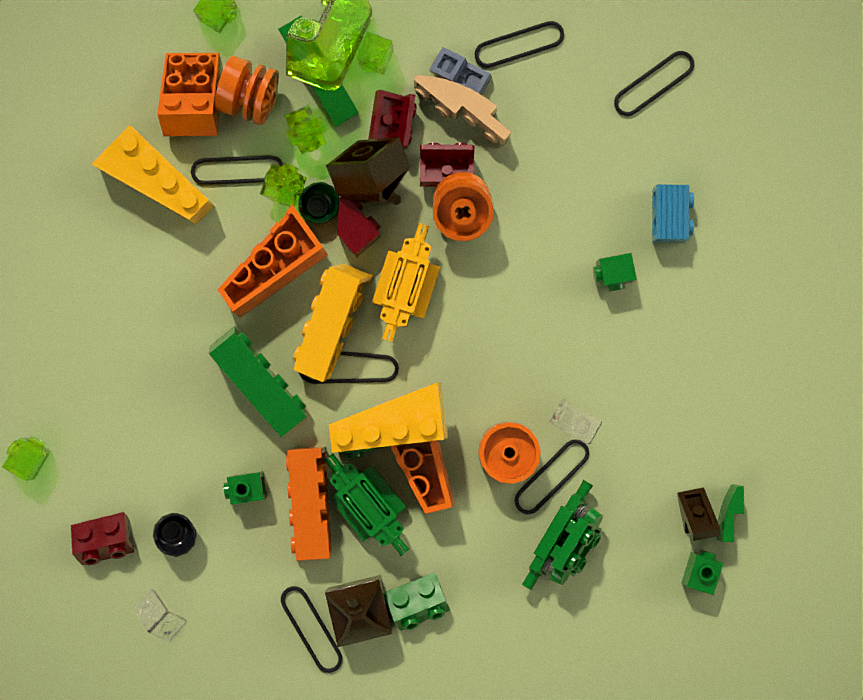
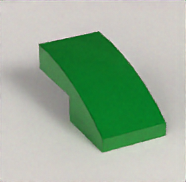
[717,484,745,542]

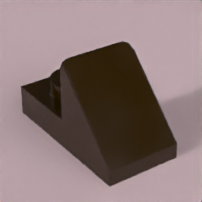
[677,487,721,541]

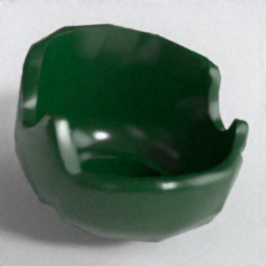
[298,182,340,225]

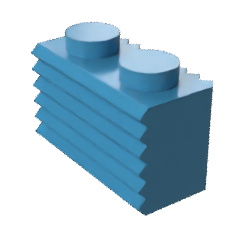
[652,184,694,242]

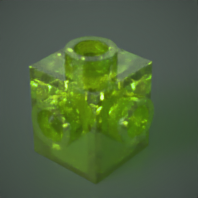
[284,105,327,155]
[260,163,307,208]

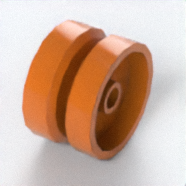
[433,172,493,241]
[478,422,541,484]

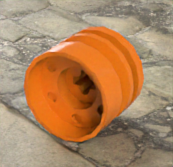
[215,56,279,126]

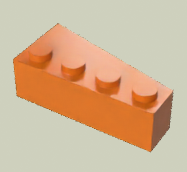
[218,205,328,318]
[390,440,456,514]
[286,446,332,561]

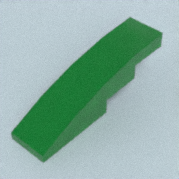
[278,15,359,127]

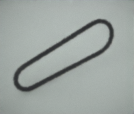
[298,351,399,384]

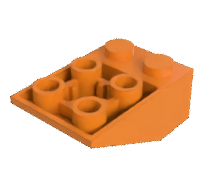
[157,53,220,136]

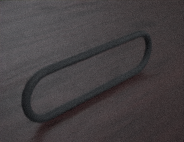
[474,21,564,68]
[614,51,694,116]
[191,155,284,185]
[514,439,589,514]
[281,586,342,673]

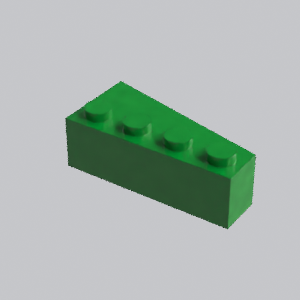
[209,326,307,437]

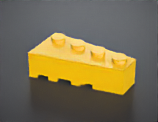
[92,125,214,225]
[293,263,373,382]
[329,382,448,453]

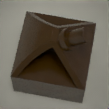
[326,137,410,205]
[325,575,393,647]

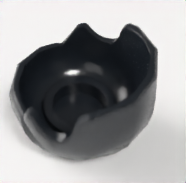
[153,513,197,557]

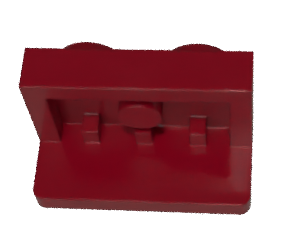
[368,90,417,149]
[420,142,475,187]
[71,512,134,566]

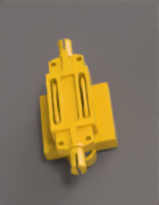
[372,223,440,342]

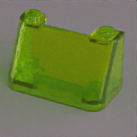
[286,0,372,91]

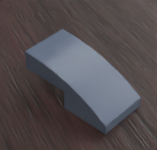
[429,47,492,95]

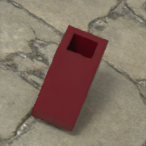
[337,196,381,258]

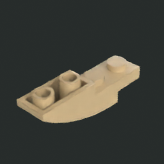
[414,75,511,146]

